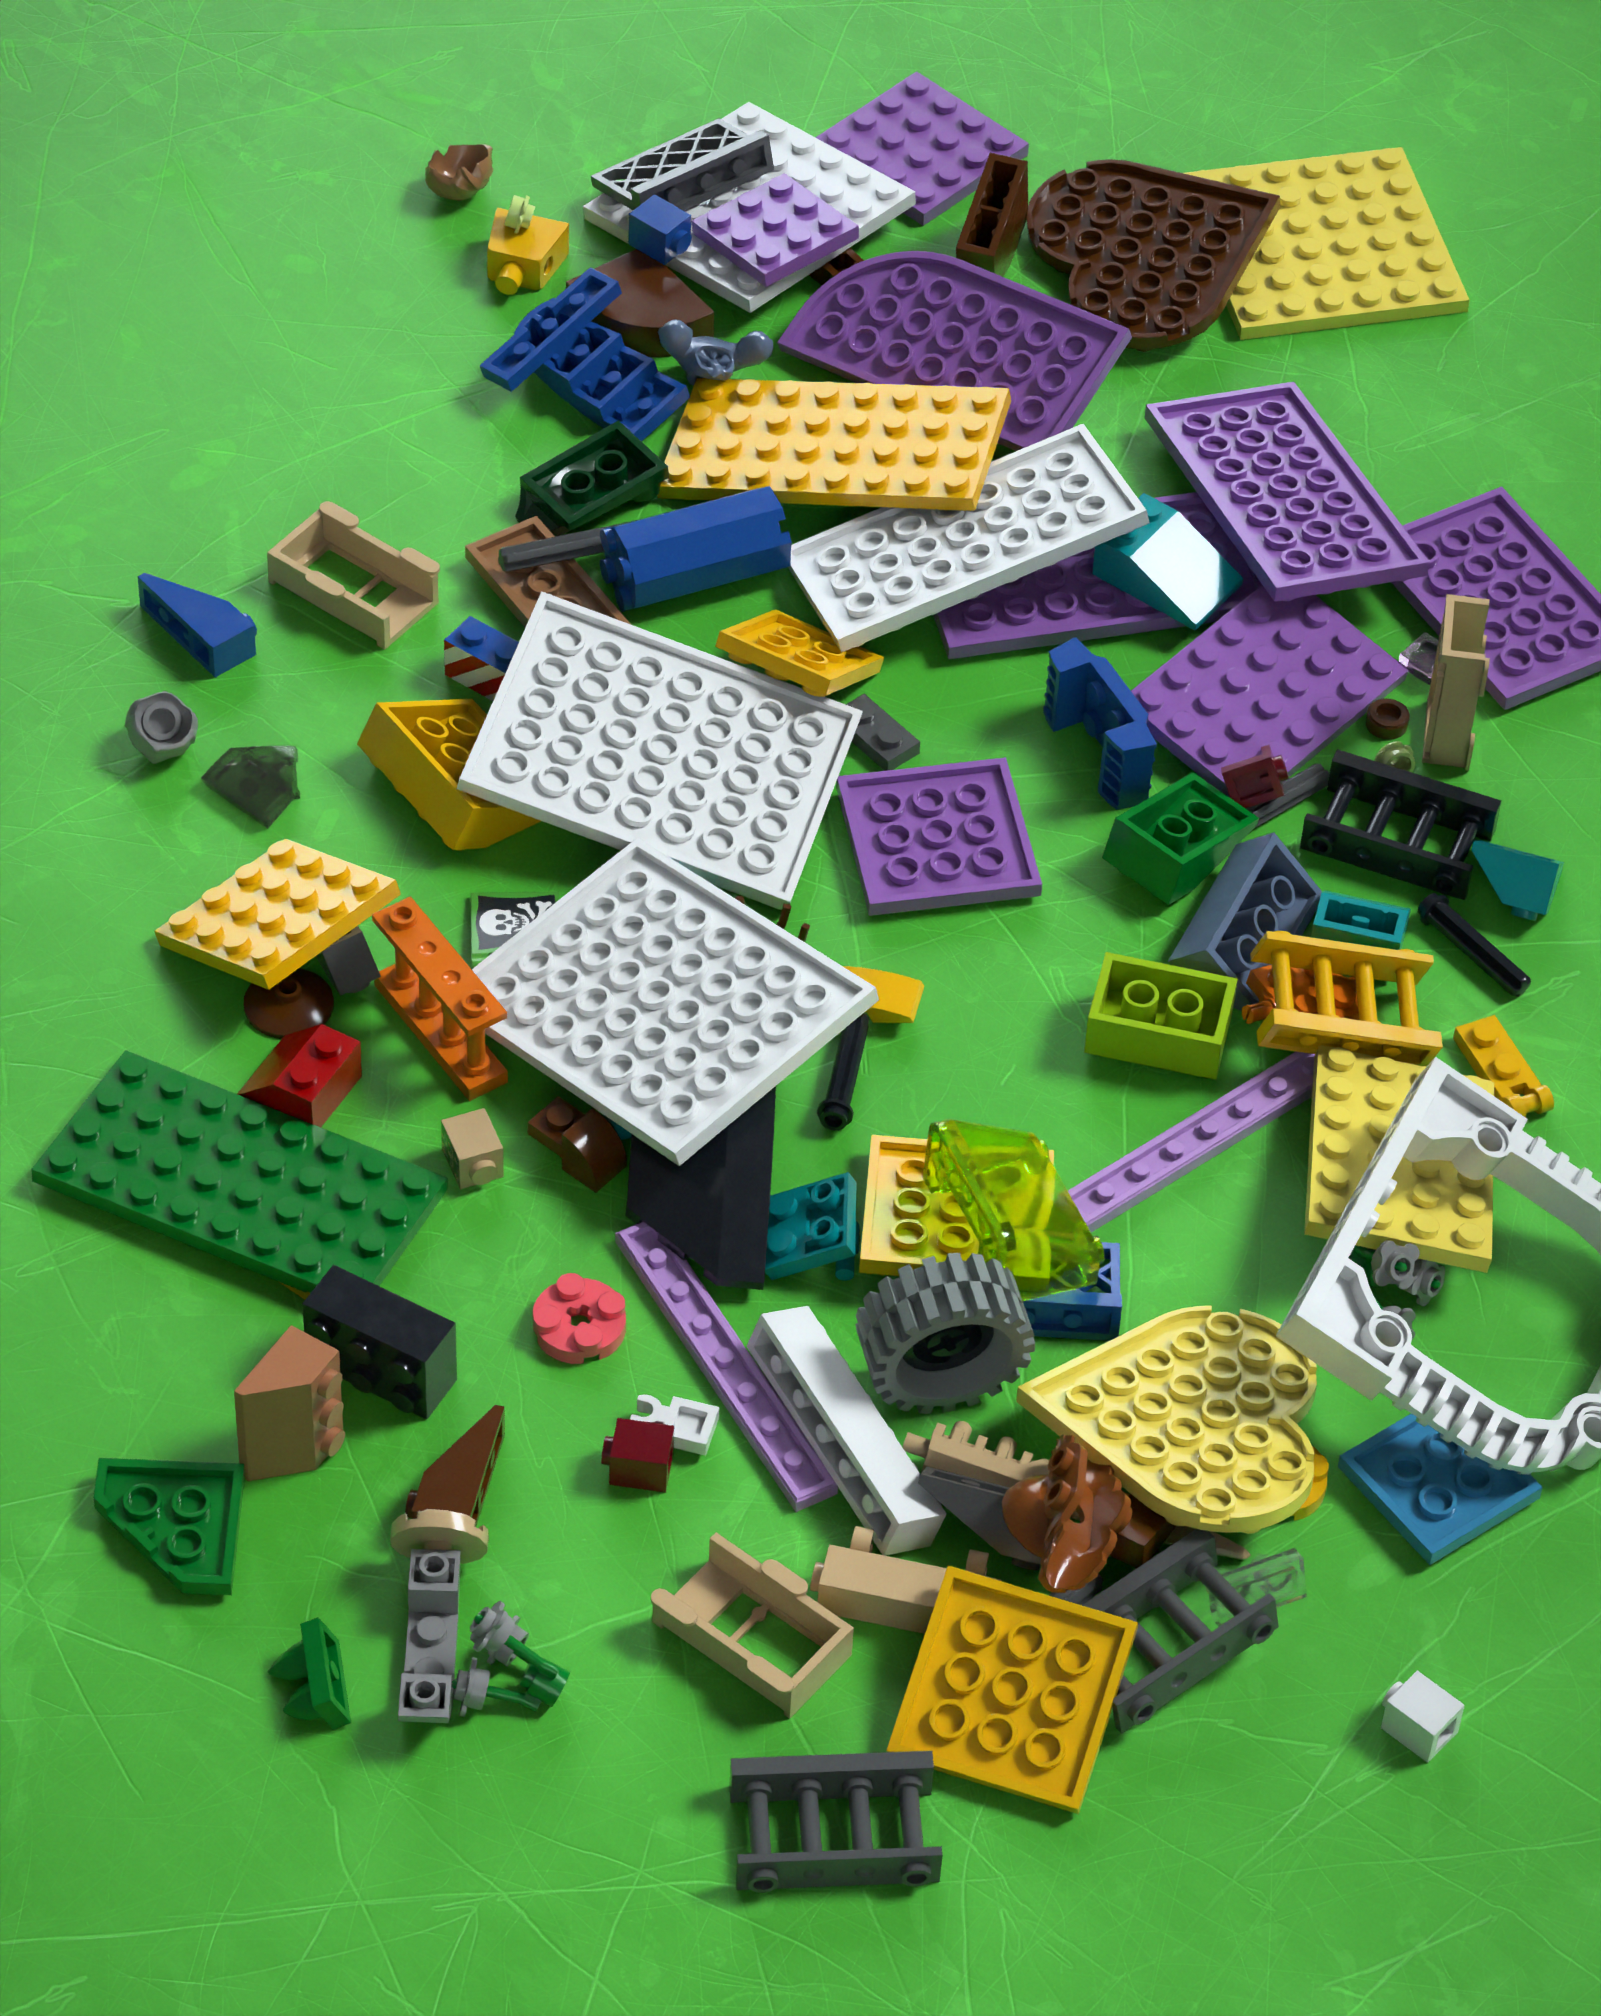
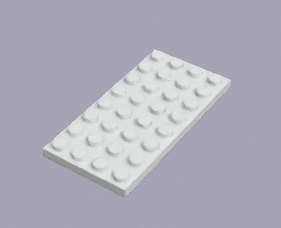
[788,424,1150,652]

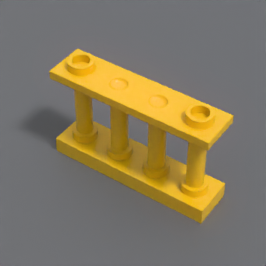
[1250,931,1443,1066]

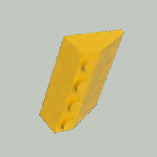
[357,699,541,851]

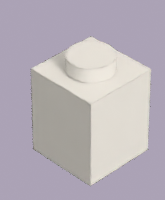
[1381,1670,1465,1763]

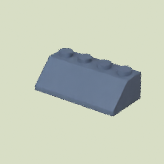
[1168,832,1322,1011]

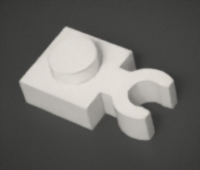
[630,1395,719,1456]

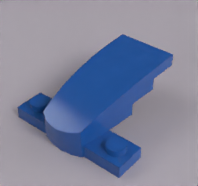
[480,267,690,441]

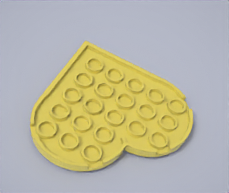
[1016,1306,1317,1534]

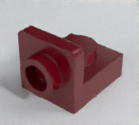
[1221,745,1289,809]

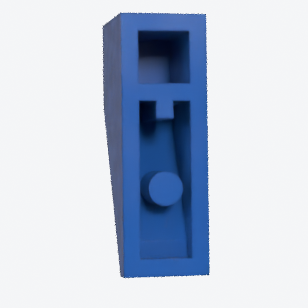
[138,573,257,677]

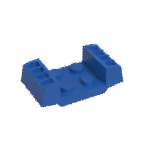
[1043,637,1157,810]

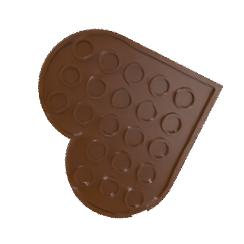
[1026,159,1280,352]

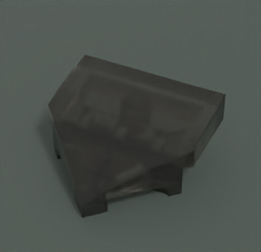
[201,746,300,829]

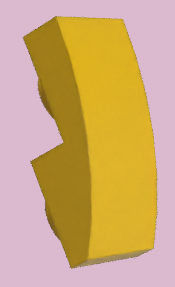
[843,966,924,1023]

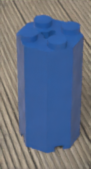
[600,486,792,612]

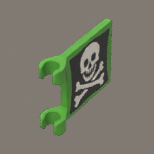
[471,891,559,969]

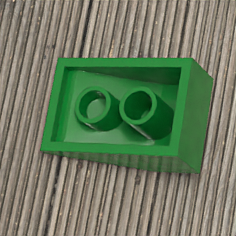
[1102,772,1259,905]

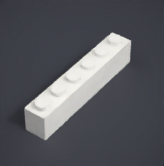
[746,1306,946,1556]

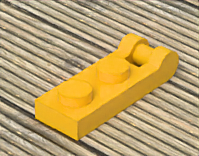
[1453,1015,1554,1118]

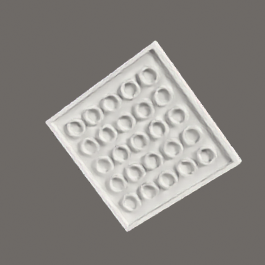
[583,102,916,313]

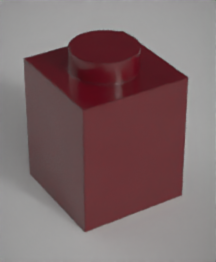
[601,1418,675,1493]

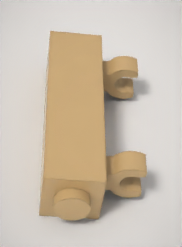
[810,1526,1002,1634]

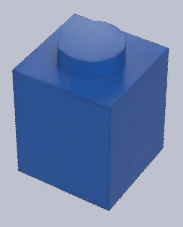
[628,194,692,265]

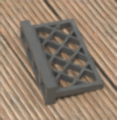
[591,118,774,211]

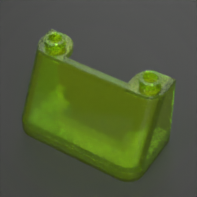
[922,1119,1104,1301]

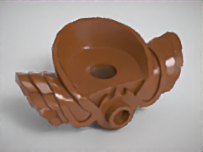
[1001,1434,1133,1593]

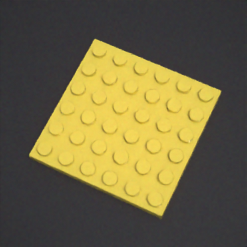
[1184,147,1470,340]

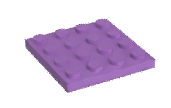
[815,71,1029,226]
[836,757,1042,916]

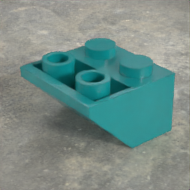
[1311,890,1411,950]

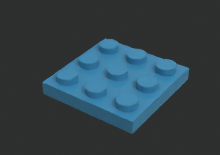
[1338,1414,1543,1565]

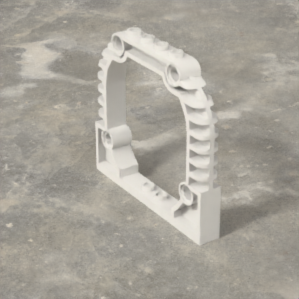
[1276,1057,1601,1475]

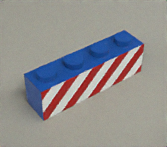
[444,616,519,701]

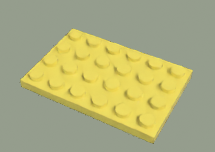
[1304,1045,1494,1273]

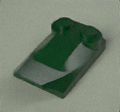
[515,420,669,537]

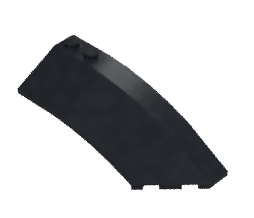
[625,1086,776,1290]

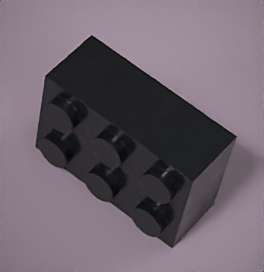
[302,1264,457,1420]

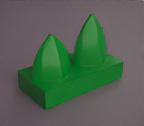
[268,1617,351,1730]

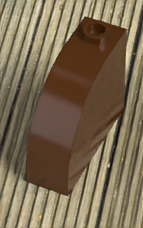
[956,152,1028,277]
[566,249,714,357]

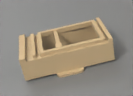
[267,501,440,650]
[1422,594,1490,771]
[651,1532,854,1719]

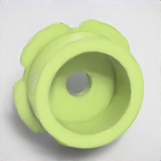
[504,195,535,233]
[1374,741,1415,772]

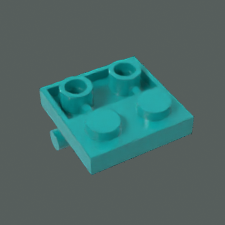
[765,1172,860,1281]

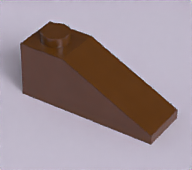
[405,1405,505,1527]

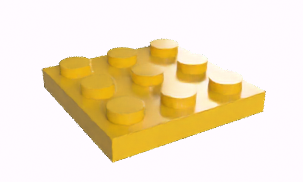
[715,609,884,697]

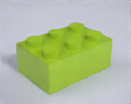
[1084,952,1238,1080]

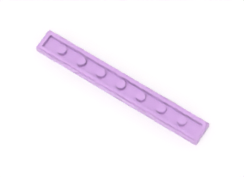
[1055,1052,1315,1237]
[615,1222,838,1512]

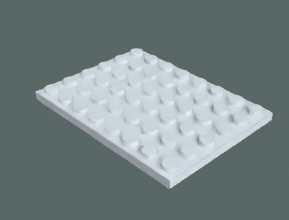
[457,591,863,910]
[472,837,879,1166]

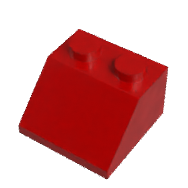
[237,1024,362,1127]

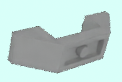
[398,1549,461,1723]

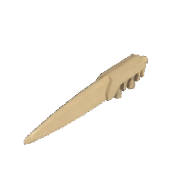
[902,1421,1251,1560]

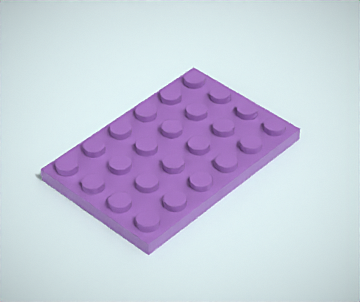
[1391,487,1601,710]
[1131,585,1409,797]

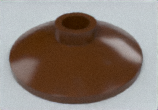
[244,968,334,1039]

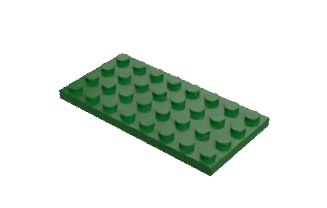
[31,1050,448,1293]

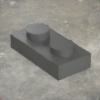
[846,694,920,771]

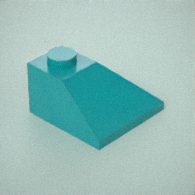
[1471,840,1564,921]

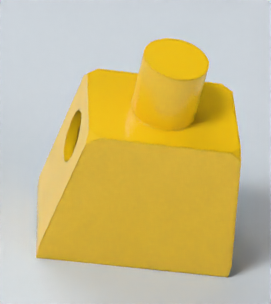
[487,207,569,295]

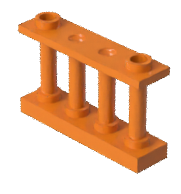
[372,896,508,1101]

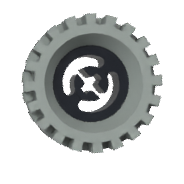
[855,1253,1035,1414]

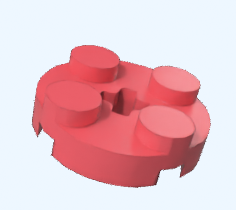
[533,1273,626,1364]

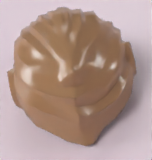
[425,144,493,201]

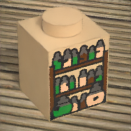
[441,1108,504,1189]

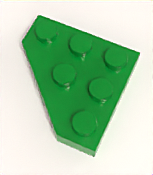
[93,1458,245,1595]

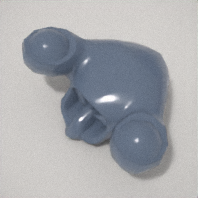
[658,319,773,385]

